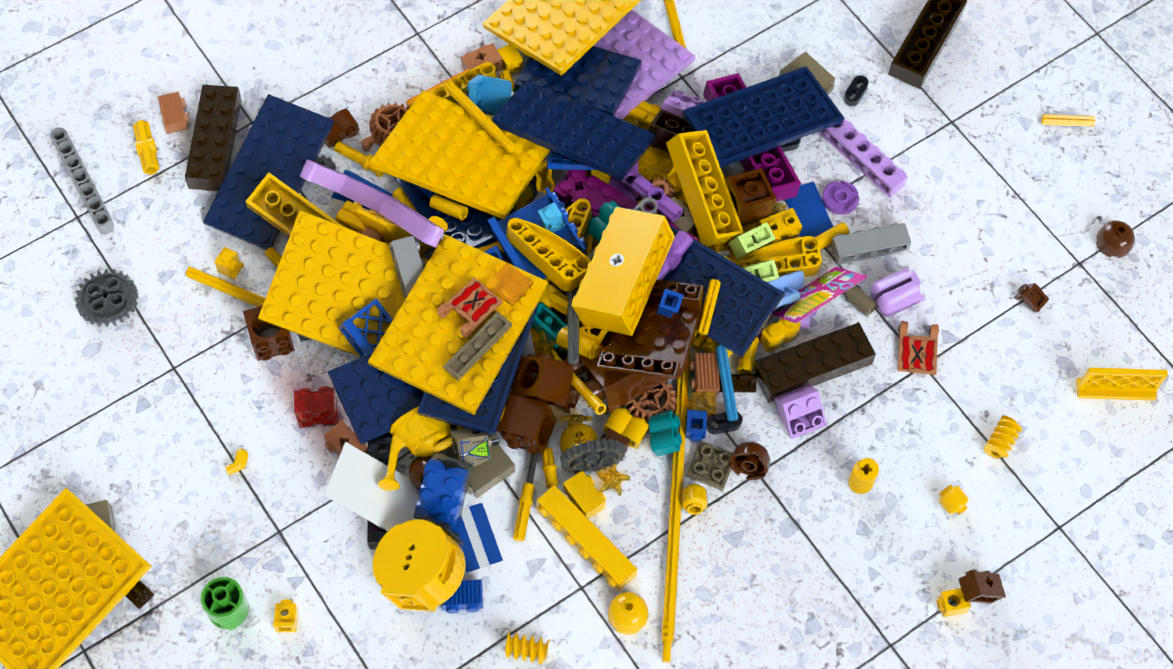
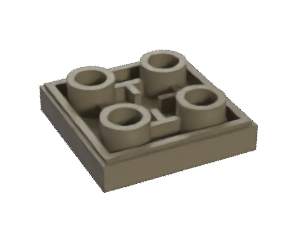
[686,441,732,491]

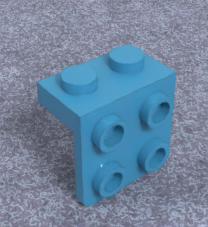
[467,75,512,114]

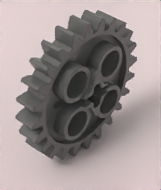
[74,269,139,327]
[560,439,625,474]

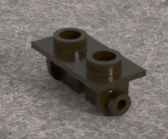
[719,374,757,393]
[125,580,155,610]

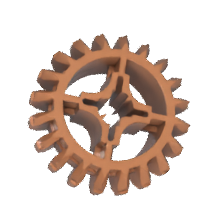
[369,102,410,143]
[625,381,677,424]

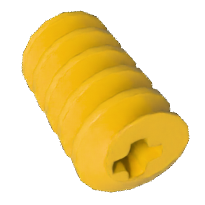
[984,415,1022,459]
[848,457,879,494]
[505,631,550,665]

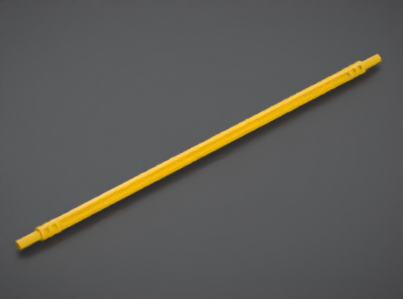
[661,352,690,663]

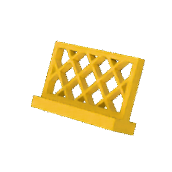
[1076,367,1168,401]

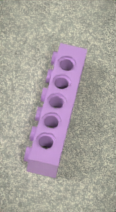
[818,119,908,198]

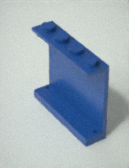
[487,187,587,279]

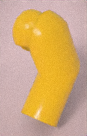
[225,448,249,475]

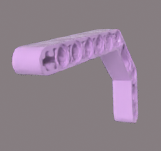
[300,159,444,248]

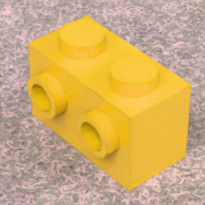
[757,208,803,246]

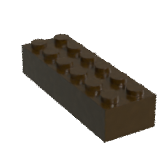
[888,0,967,89]
[185,84,242,191]
[752,322,876,403]

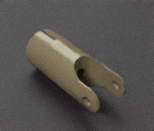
[842,286,878,316]

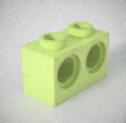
[728,222,776,259]
[743,260,779,282]

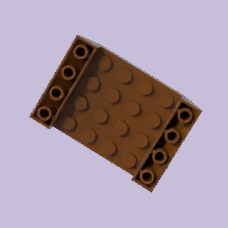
[597,280,704,379]

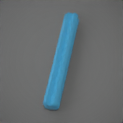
[715,345,738,421]

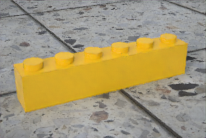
[537,485,638,591]

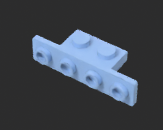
[767,270,804,309]

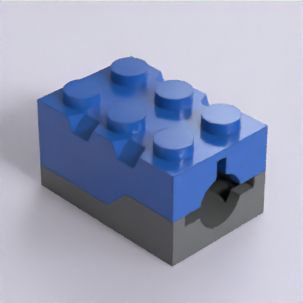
[413,453,474,530]

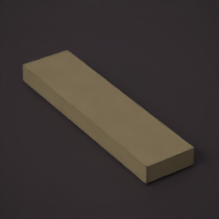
[443,312,512,381]

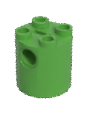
[201,577,250,630]

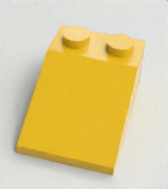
[356,208,413,244]

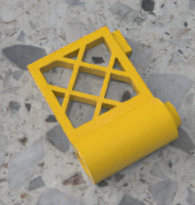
[556,319,608,359]

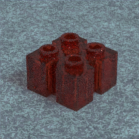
[294,386,339,428]

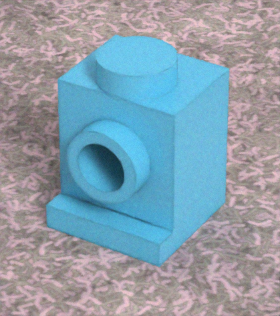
[538,202,565,233]

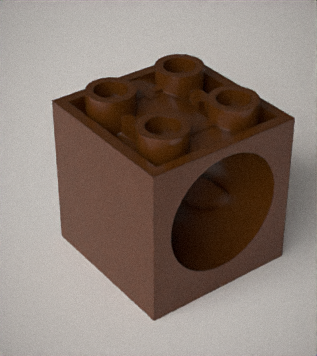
[726,168,777,226]
[243,306,295,361]
[511,354,574,406]
[497,394,557,455]

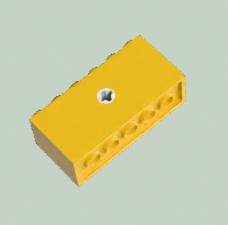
[571,207,675,336]

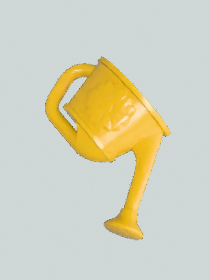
[378,407,464,491]

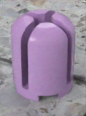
[871,266,925,317]

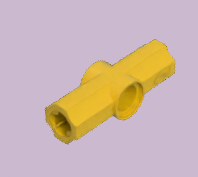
[133,120,159,175]
[540,284,568,316]

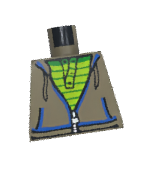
[450,428,499,467]

